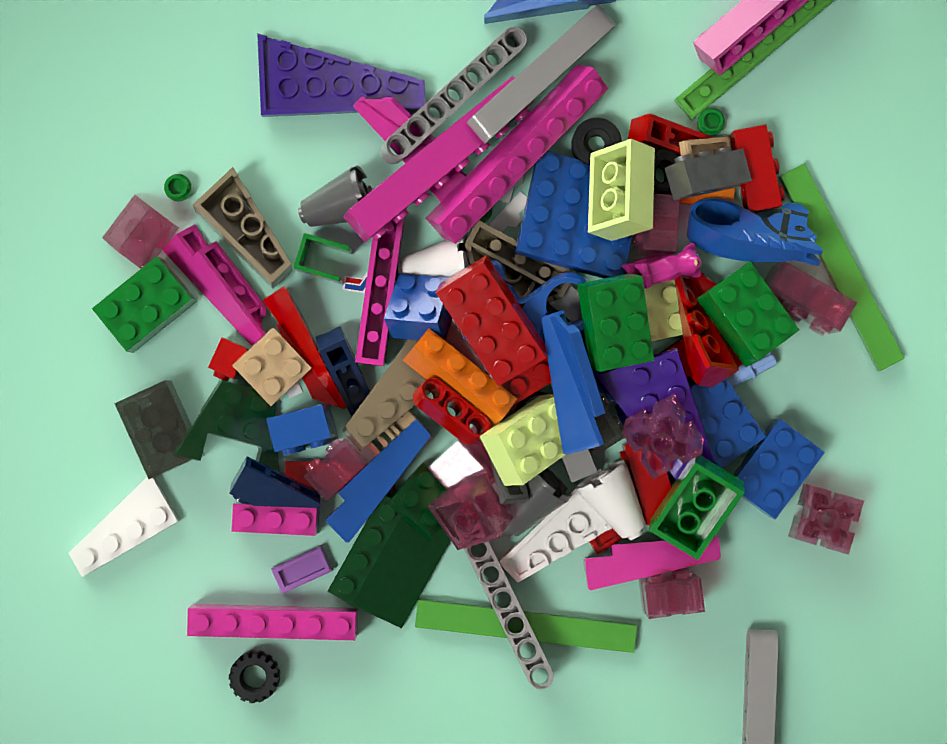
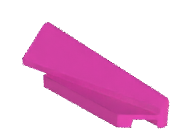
[353,97,467,202]
[163,224,266,345]
[584,536,721,590]

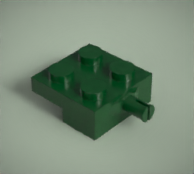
[387,462,464,541]

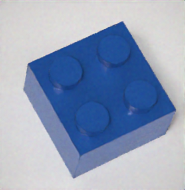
[384,274,452,340]

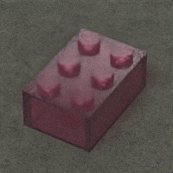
[764,262,857,336]

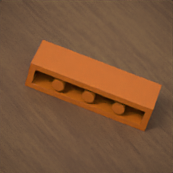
[403,328,517,429]

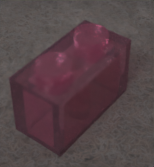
[304,438,369,502]

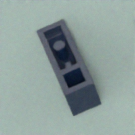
[315,326,370,417]
[229,456,320,508]

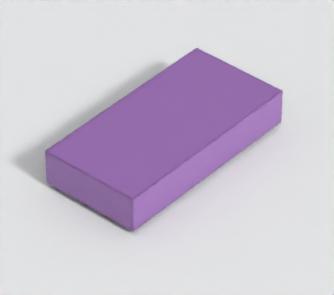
[271,545,333,594]

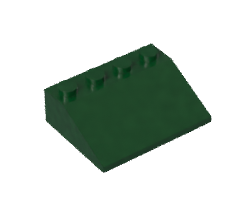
[327,494,455,629]

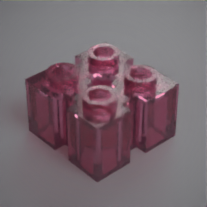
[633,194,680,256]
[622,394,704,479]
[788,483,864,555]
[639,568,705,619]

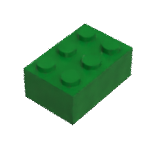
[91,256,197,353]
[696,261,800,367]
[577,273,654,372]
[649,452,745,560]

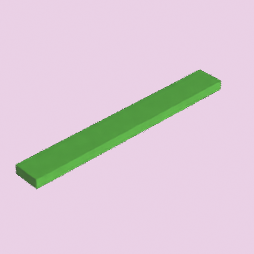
[674,0,834,121]
[779,163,905,371]
[415,599,637,653]

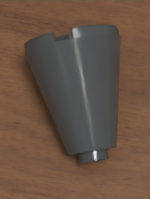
[298,165,372,227]
[497,468,572,537]

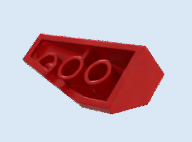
[675,275,739,387]

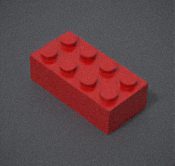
[435,255,547,386]

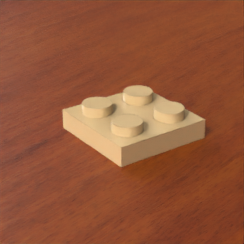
[232,328,311,406]

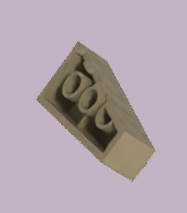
[193,167,292,289]
[342,340,431,452]

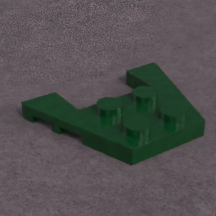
[174,380,279,472]

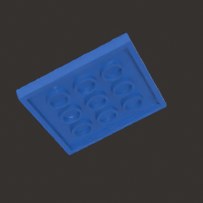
[515,151,632,279]

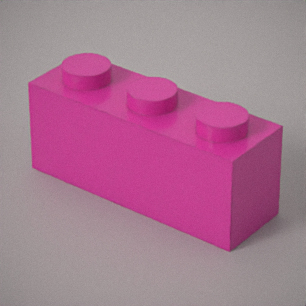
[231,502,320,536]

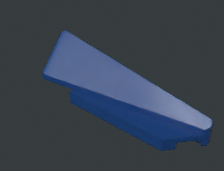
[484,0,616,24]
[541,310,605,454]
[325,419,431,543]

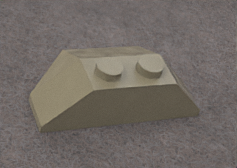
[464,220,575,302]

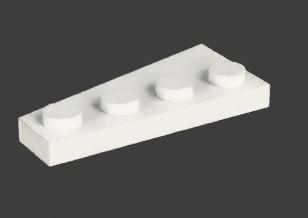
[69,473,180,577]
[499,486,612,583]

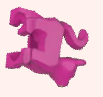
[622,243,702,289]

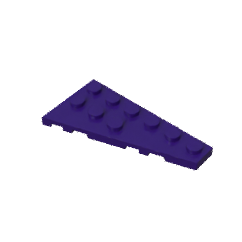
[257,33,426,117]
[596,348,716,480]

